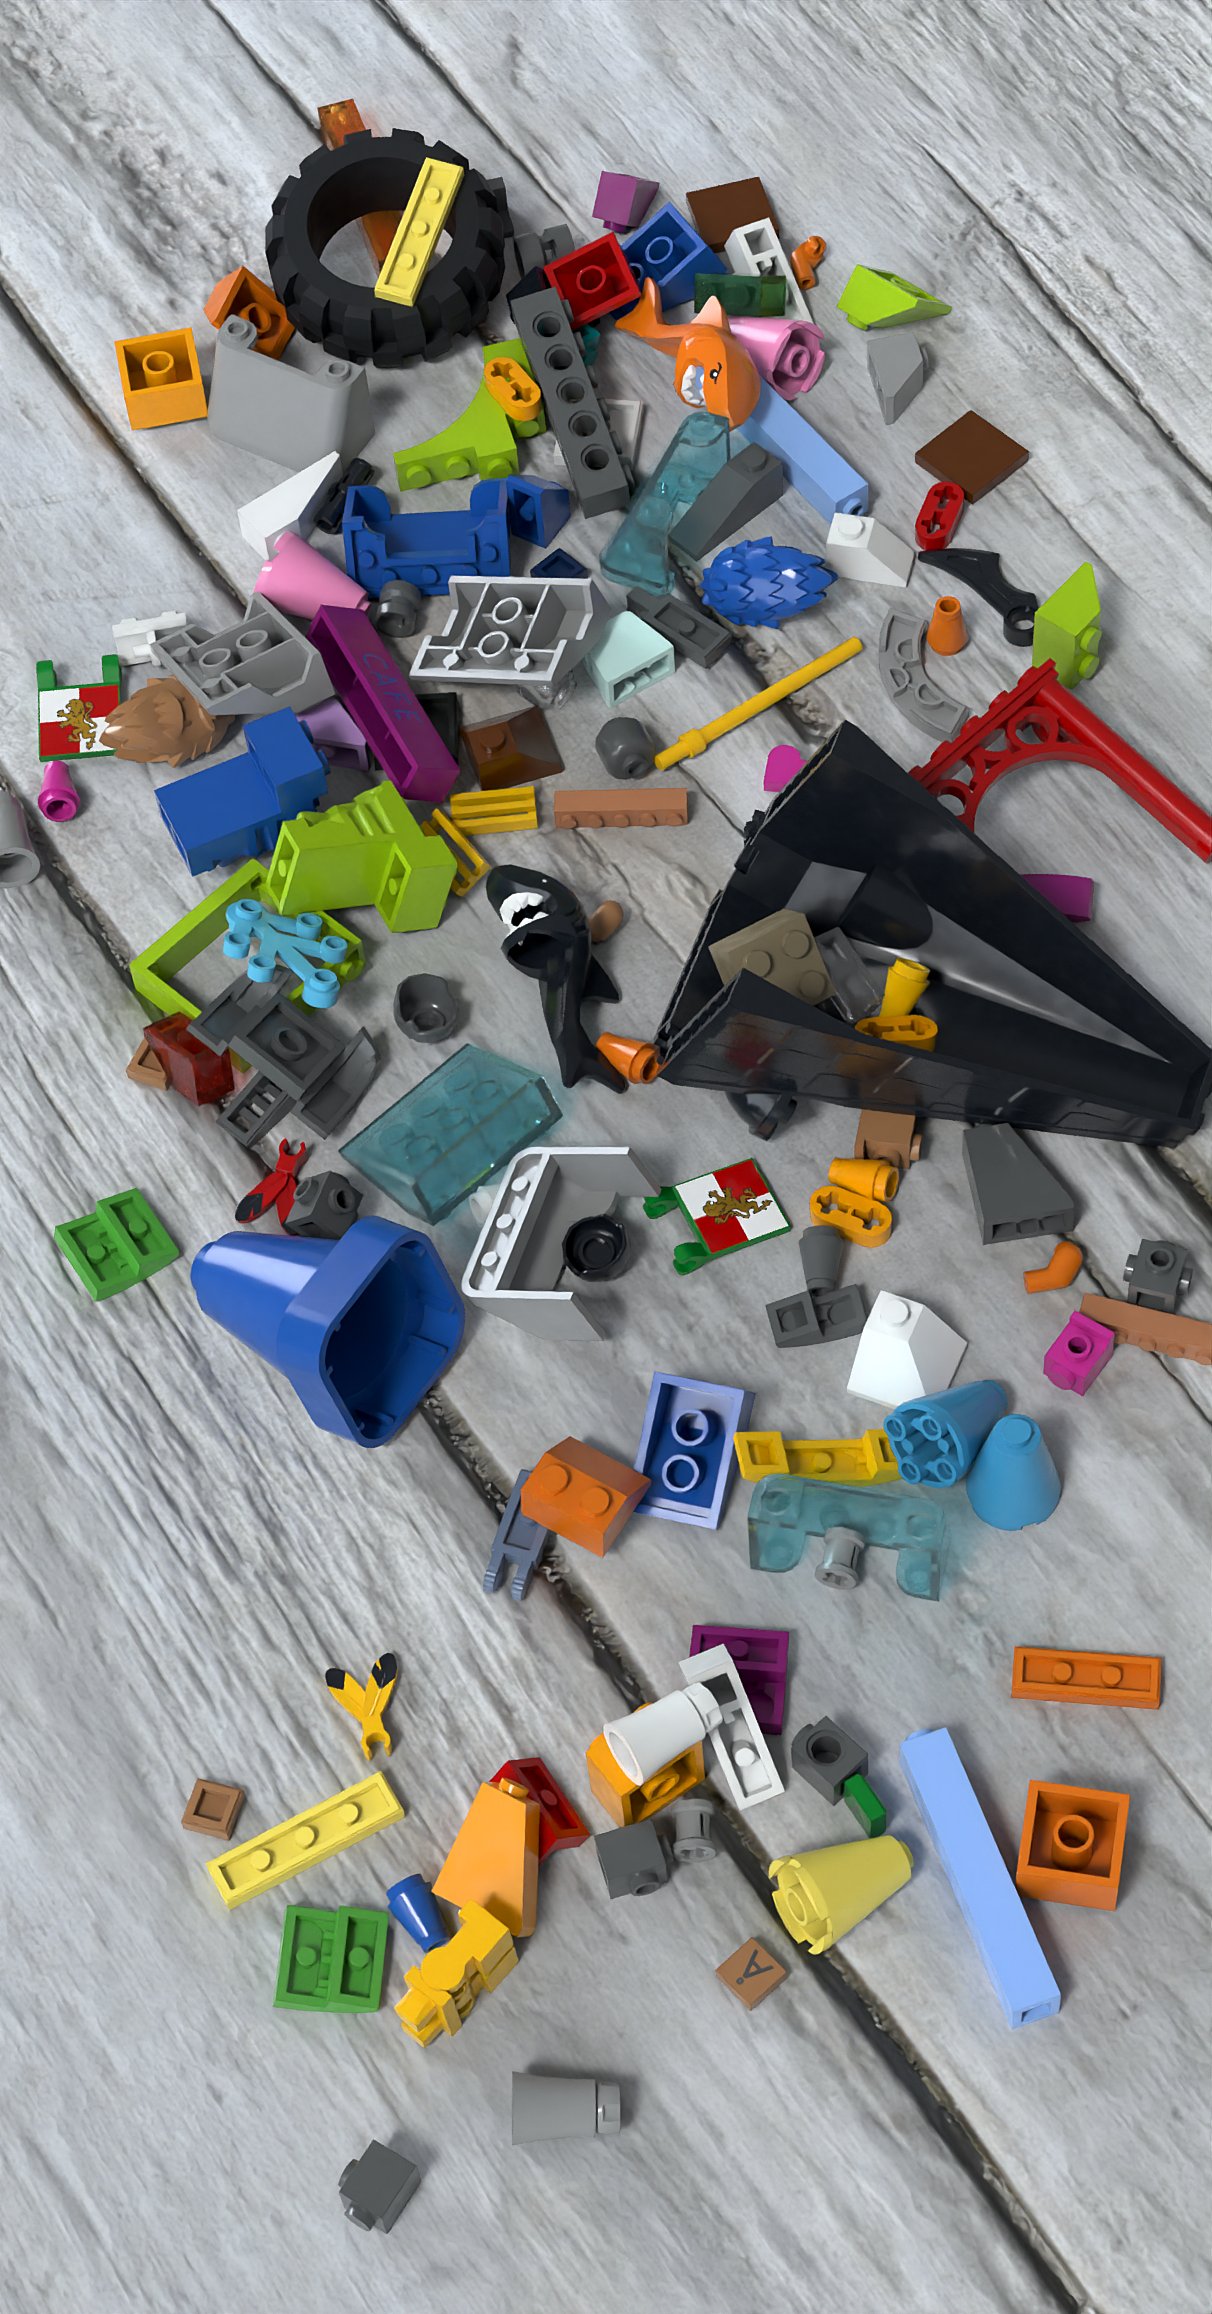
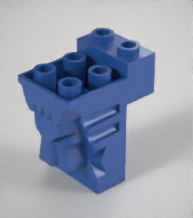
[154,707,331,877]

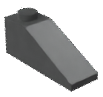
[668,442,783,562]

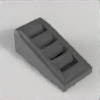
[215,1071,297,1149]

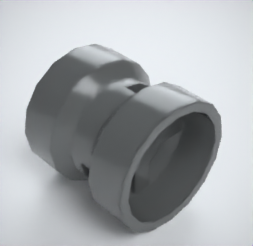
[374,580,421,638]

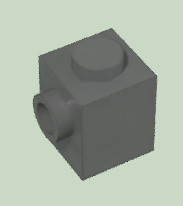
[594,1819,674,1899]
[338,2139,422,2234]

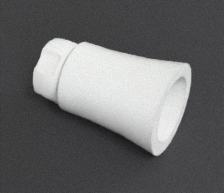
[603,1682,723,1786]

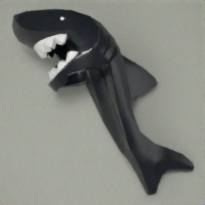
[486,864,625,1094]

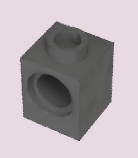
[791,1716,868,1806]

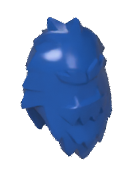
[699,536,838,629]

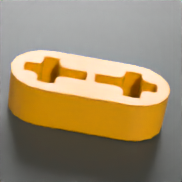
[484,357,542,421]
[855,1015,938,1052]
[809,1185,892,1248]

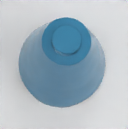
[966,1414,1061,1531]

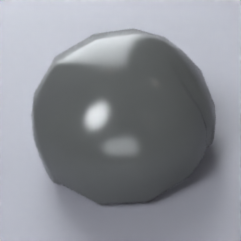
[393,973,460,1043]

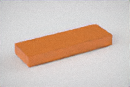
[1011,1646,1161,1710]

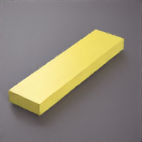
[374,157,464,307]
[205,1771,405,1910]

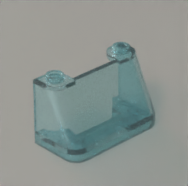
[599,411,731,596]

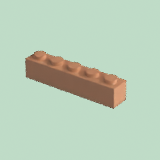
[554,788,688,829]
[1079,1293,1212,1365]

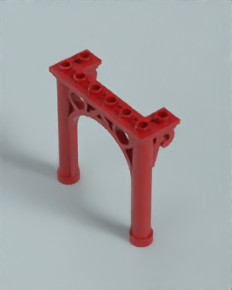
[908,658,1212,864]

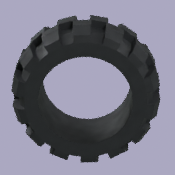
[265,128,506,368]

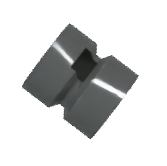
[513,224,576,280]

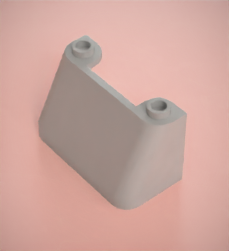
[207,314,375,474]

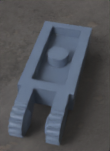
[483,1469,552,1601]

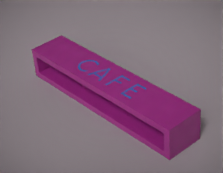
[305,604,461,803]

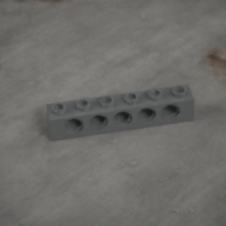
[510,286,635,519]

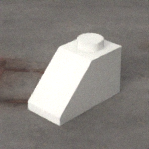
[826,513,915,587]

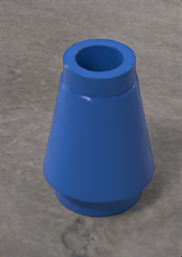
[386,1874,450,1953]

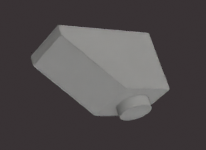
[867,332,929,425]

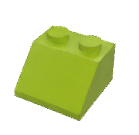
[1032,561,1102,690]

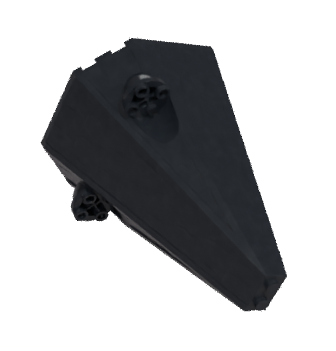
[653,720,1212,1148]

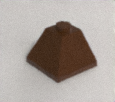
[458,705,563,791]

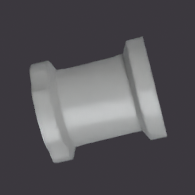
[815,1527,866,1589]
[671,1799,716,1862]

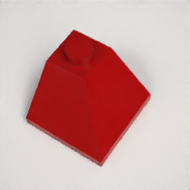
[543,232,642,331]

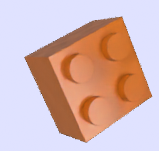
[1015,1780,1130,1911]

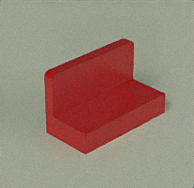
[489,1757,590,1867]

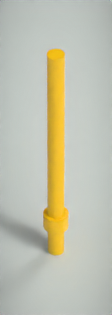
[654,636,863,771]

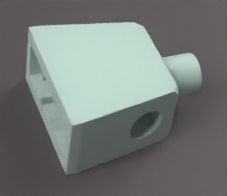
[582,611,675,709]

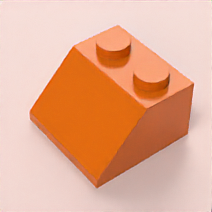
[520,1436,651,1558]

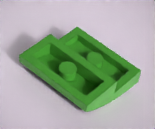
[54,1187,179,1302]
[272,1904,389,2013]

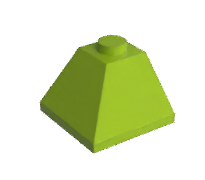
[836,264,952,330]

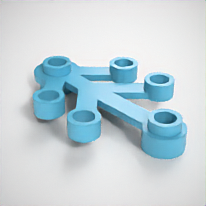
[223,899,347,1008]

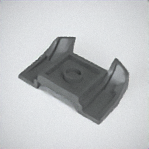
[186,964,381,1140]

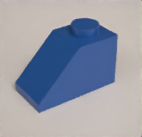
[506,475,571,549]

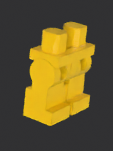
[394,1898,519,2048]

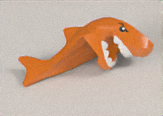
[615,277,761,432]

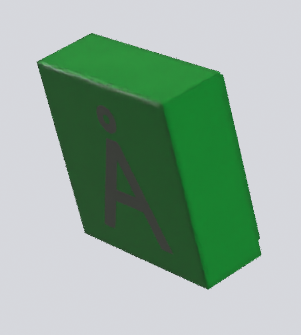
[844,1773,886,1839]

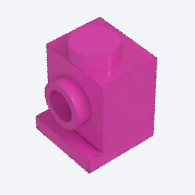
[1043,1311,1115,1396]

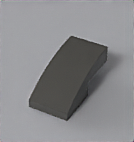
[765,1284,868,1348]

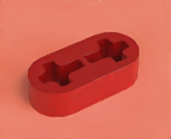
[915,481,964,550]

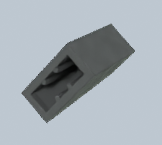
[962,1123,1075,1245]

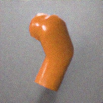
[790,236,827,290]
[1023,1241,1083,1294]

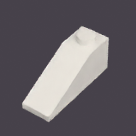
[724,217,814,324]
[237,451,343,562]
[678,1644,785,1811]

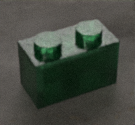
[694,272,786,317]

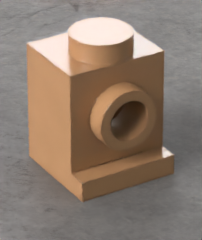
[854,1109,923,1170]

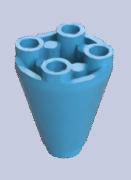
[883,1380,1008,1489]

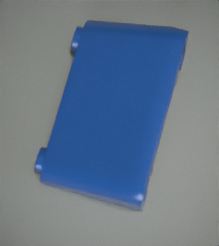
[342,478,511,598]

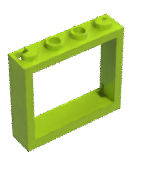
[129,858,366,1074]

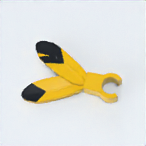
[325,1653,398,1761]

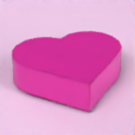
[763,745,807,792]

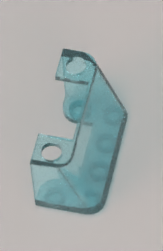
[747,1474,952,1602]

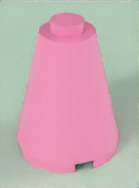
[727,315,825,400]
[254,531,372,620]

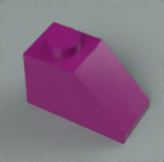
[592,171,660,232]

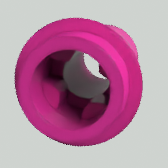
[38,761,80,822]

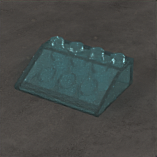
[338,1043,563,1226]

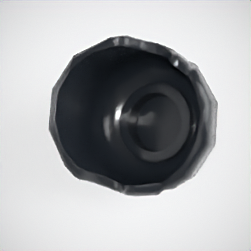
[562,1213,631,1282]

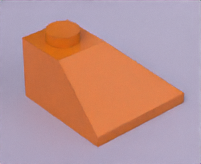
[203,266,295,360]

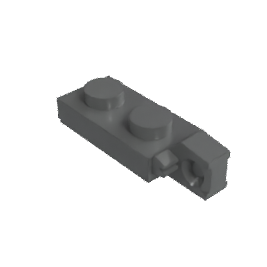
[626,585,732,669]

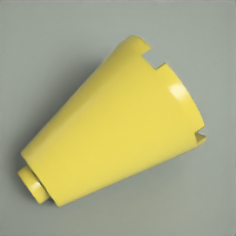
[769,1835,914,1954]

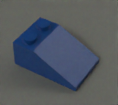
[609,201,728,321]
[633,1371,756,1530]

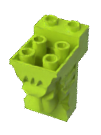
[265,780,458,933]

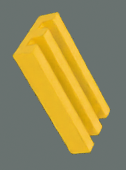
[450,786,538,836]
[420,808,491,897]

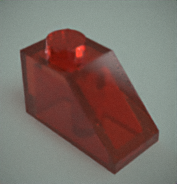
[143,1011,235,1107]

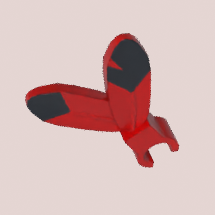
[235,1138,308,1236]

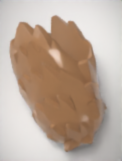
[99,674,235,768]

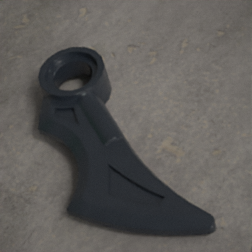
[918,548,1040,647]

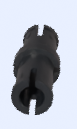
[313,458,375,534]

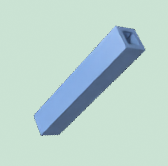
[695,366,868,524]
[899,1727,1061,2030]

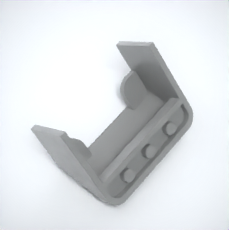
[461,1147,662,1341]

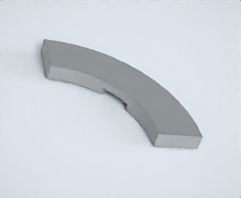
[879,608,969,743]

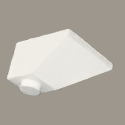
[847,1290,967,1409]

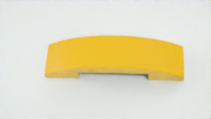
[733,1429,903,1490]

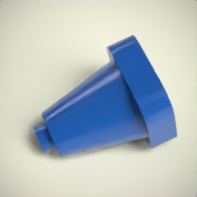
[190,1215,465,1448]

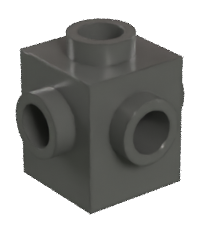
[285,1170,364,1240]
[1123,1239,1193,1314]

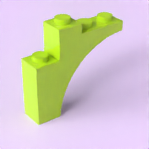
[393,338,546,492]

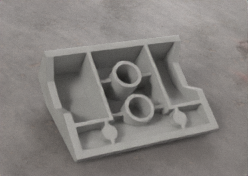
[409,576,612,686]
[149,592,335,715]

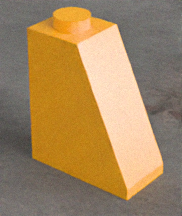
[431,1777,540,1938]

